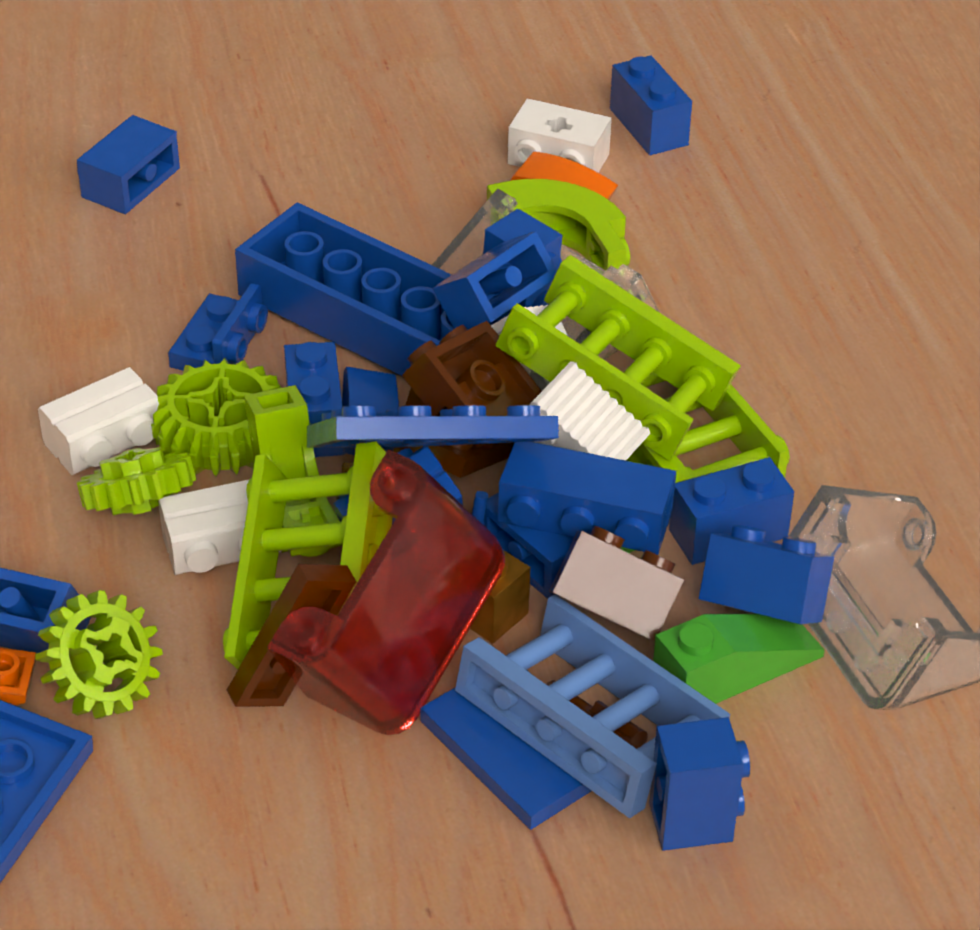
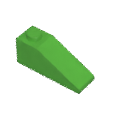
[653,614,825,704]

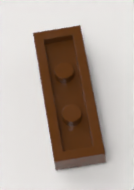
[227,564,357,707]

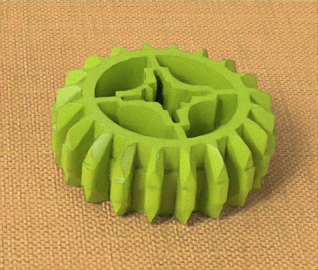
[151,358,282,477]

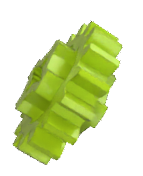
[77,447,197,515]
[35,590,163,719]

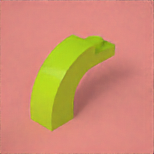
[486,179,630,287]
[244,385,343,557]

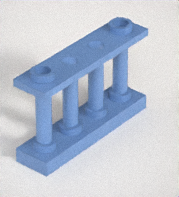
[455,594,731,818]

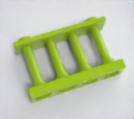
[495,255,741,461]
[626,372,790,483]
[223,441,399,673]

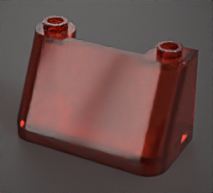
[267,449,505,735]

